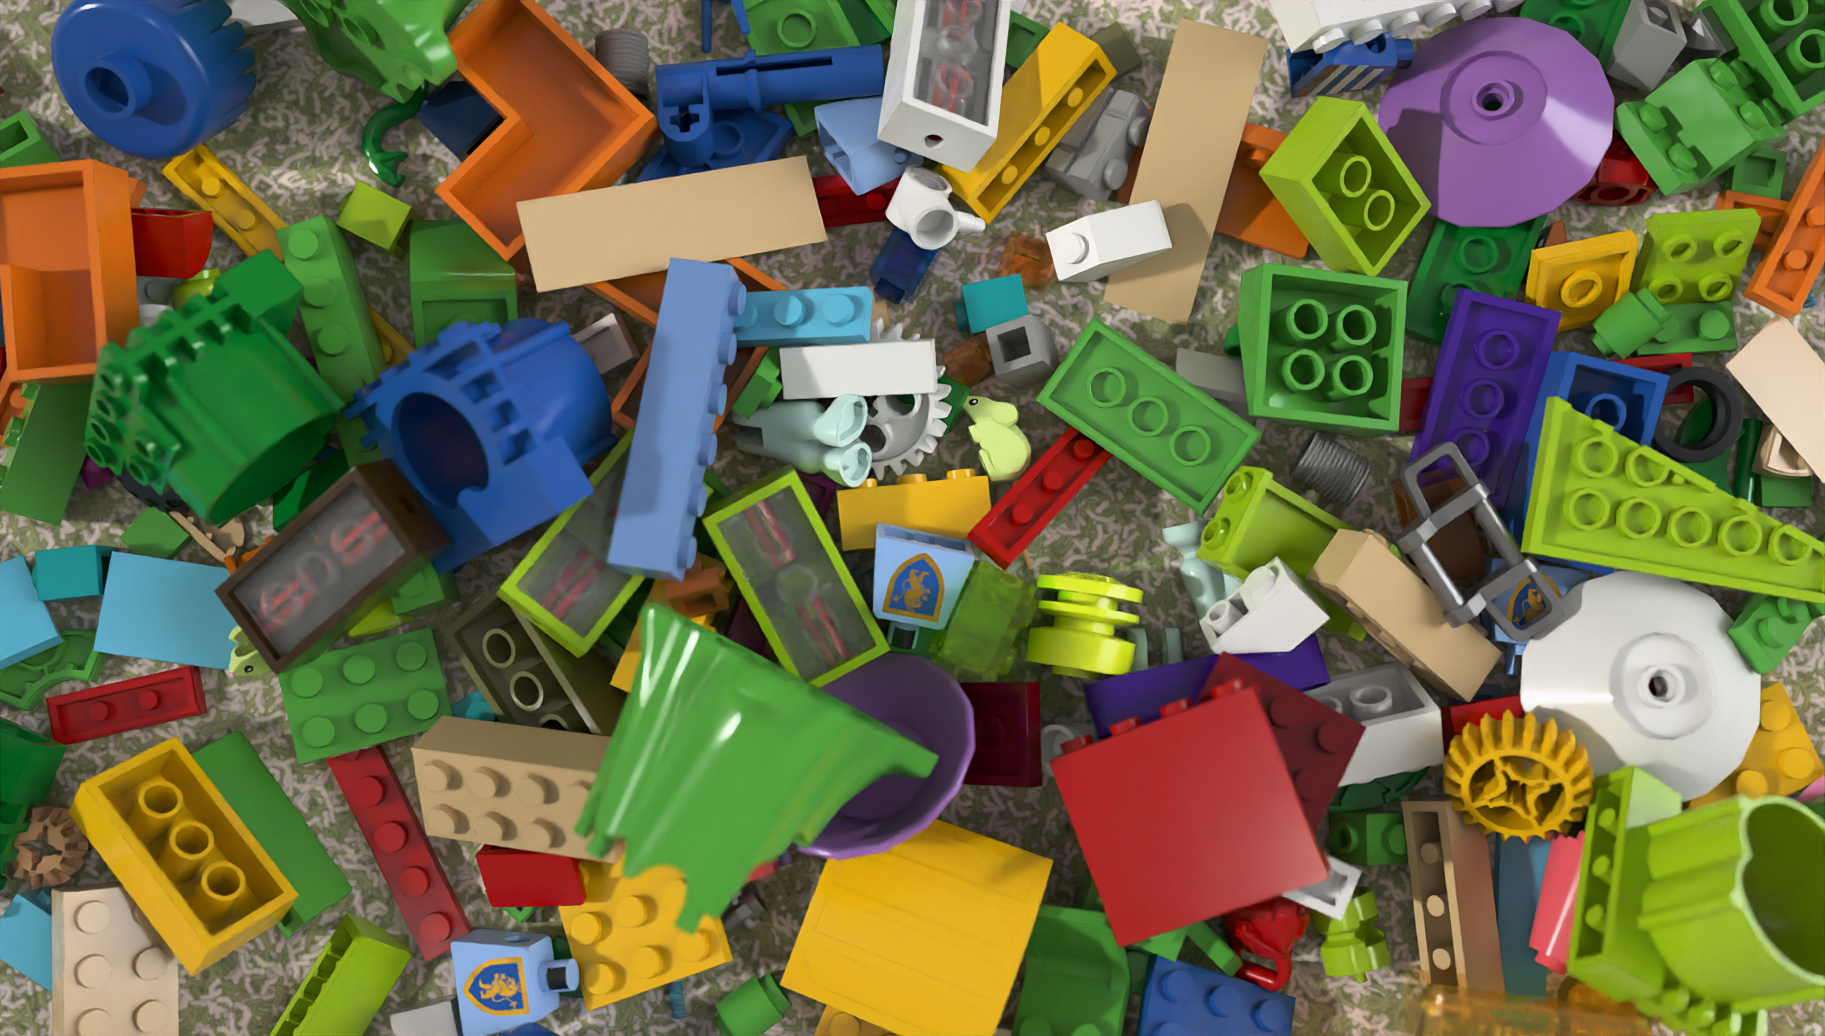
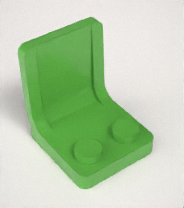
[410,220,518,350]
[1011,904,1132,1036]

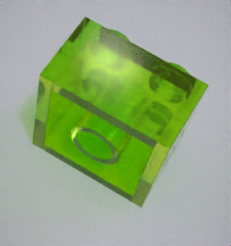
[926,560,1039,683]

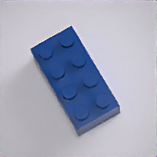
[1492,351,1670,575]

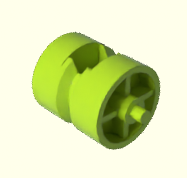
[1310,886,1392,983]

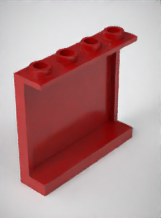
[1049,678,1332,948]

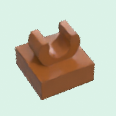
[664,553,730,619]

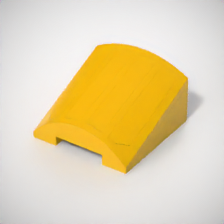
[780,819,1054,1036]

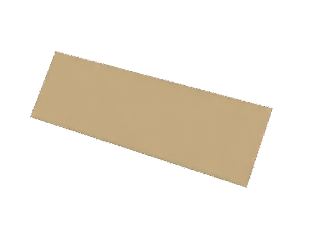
[1103,17,1270,326]
[516,155,828,293]
[1725,314,1825,485]

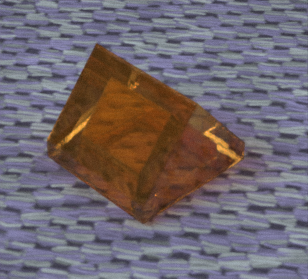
[996,230,1053,292]
[942,332,995,388]

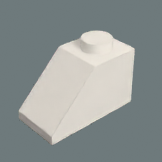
[1046,200,1172,282]

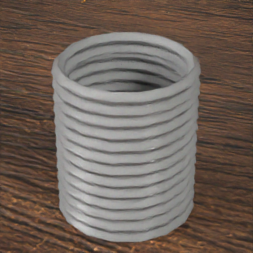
[594,28,650,104]
[1289,430,1373,508]

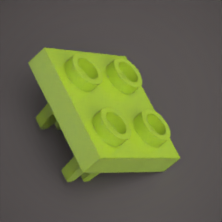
[1628,208,1762,305]

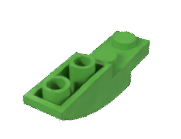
[1726,533,1825,675]

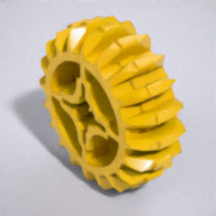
[1443,709,1594,846]

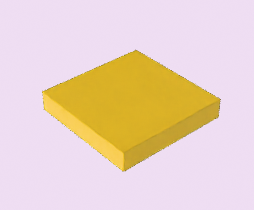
[1524,229,1639,333]

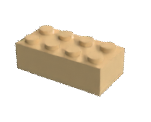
[411,715,627,863]
[52,881,179,1036]

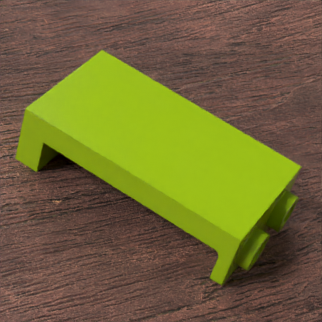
[1195,465,1404,643]

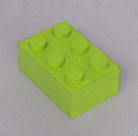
[1258,96,1432,277]

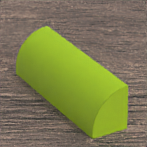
[269,912,413,1036]

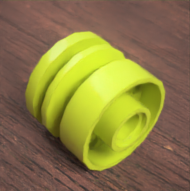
[1025,572,1144,681]

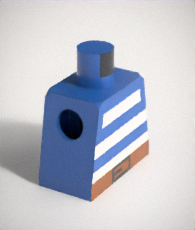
[1285,32,1414,98]

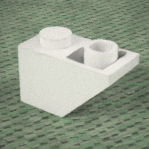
[1199,556,1330,654]

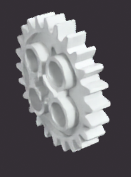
[808,317,952,480]

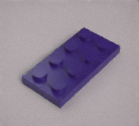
[1407,288,1562,508]

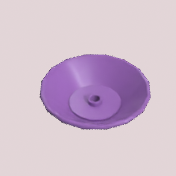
[1378,17,1615,228]
[790,651,975,861]

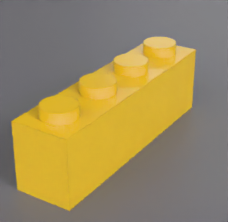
[933,21,1117,225]

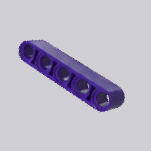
[1083,633,1331,740]

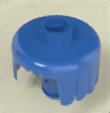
[51,0,257,160]

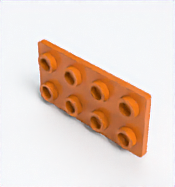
[1116,109,1309,260]

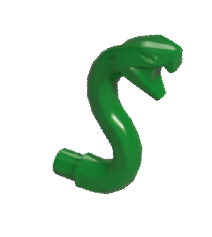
[361,79,429,188]

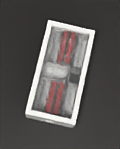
[877,0,1011,174]

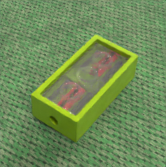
[496,426,714,658]
[701,463,891,688]

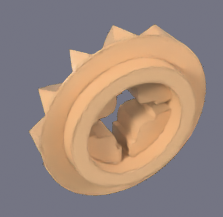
[11,805,89,887]

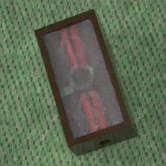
[214,458,453,676]

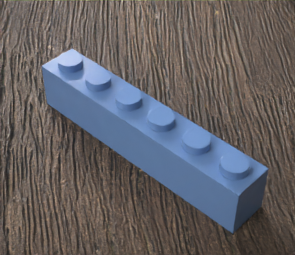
[607,258,746,582]

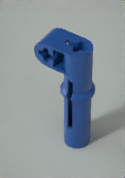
[656,44,885,167]

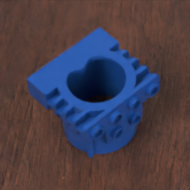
[343,318,618,576]

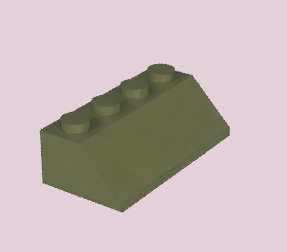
[441,578,627,737]

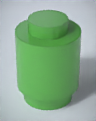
[1589,286,1672,359]
[713,971,792,1036]

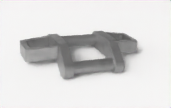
[1393,442,1566,642]

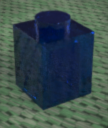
[869,226,942,305]

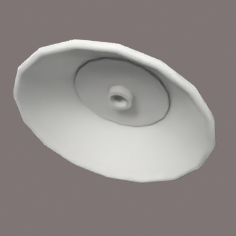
[1520,570,1761,802]

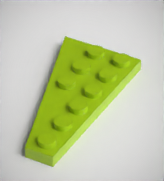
[1520,396,1825,605]

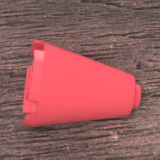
[1528,830,1585,976]

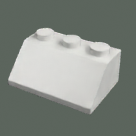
[1303,661,1444,787]

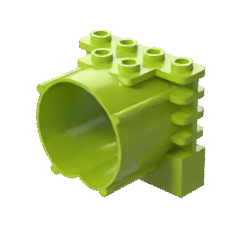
[1566,764,1825,1036]

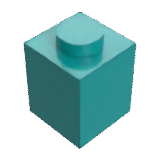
[953,274,1029,343]
[32,544,118,603]

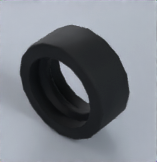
[1650,367,1743,463]

